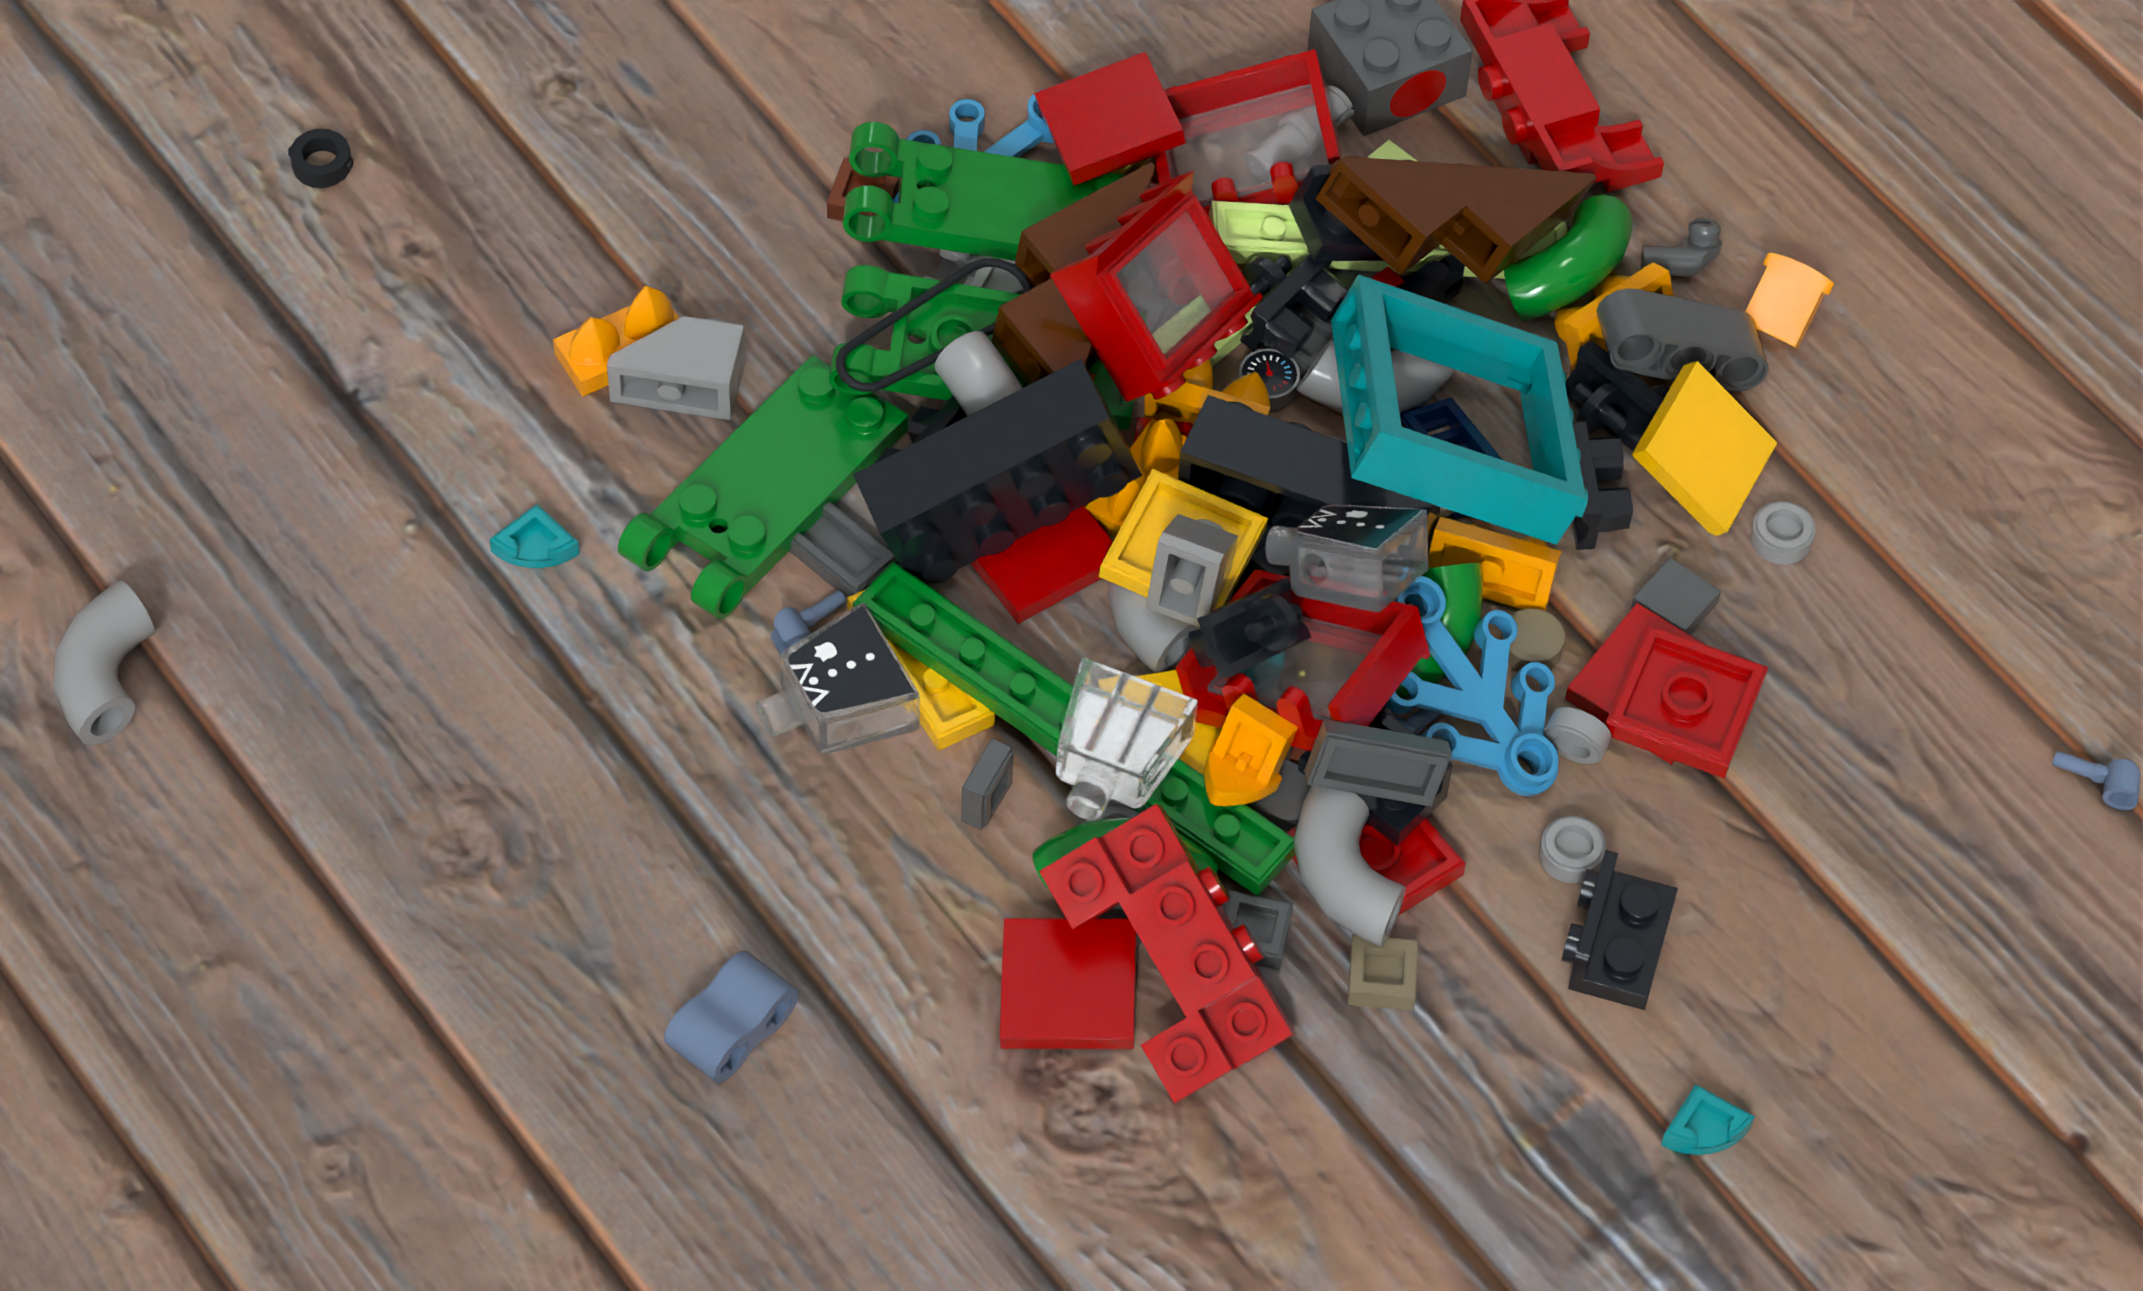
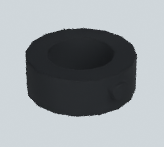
[288,129,353,188]

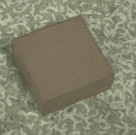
[1347,935,1419,1011]

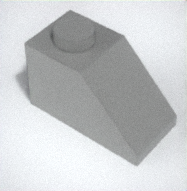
[607,316,746,420]
[1145,514,1239,627]

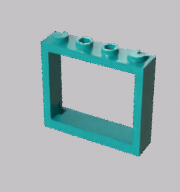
[1331,274,1588,545]

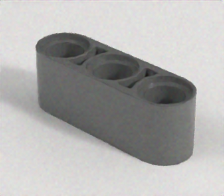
[1596,288,1769,392]

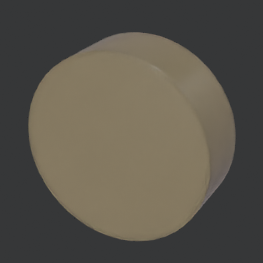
[1500,608,1565,671]

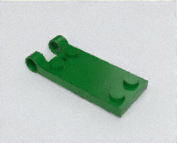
[843,122,1139,280]
[829,265,1145,430]
[618,355,909,619]

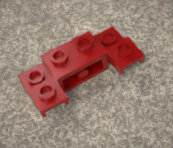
[1460,0,1664,193]
[1039,803,1296,1103]

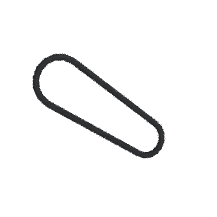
[835,258,1032,392]

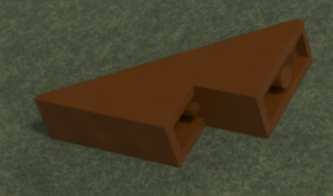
[1316,156,1597,284]
[991,162,1158,385]

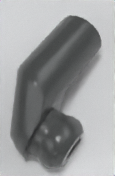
[1641,218,1723,277]

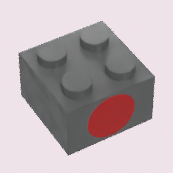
[1307,0,1473,136]

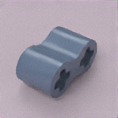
[664,951,799,1083]

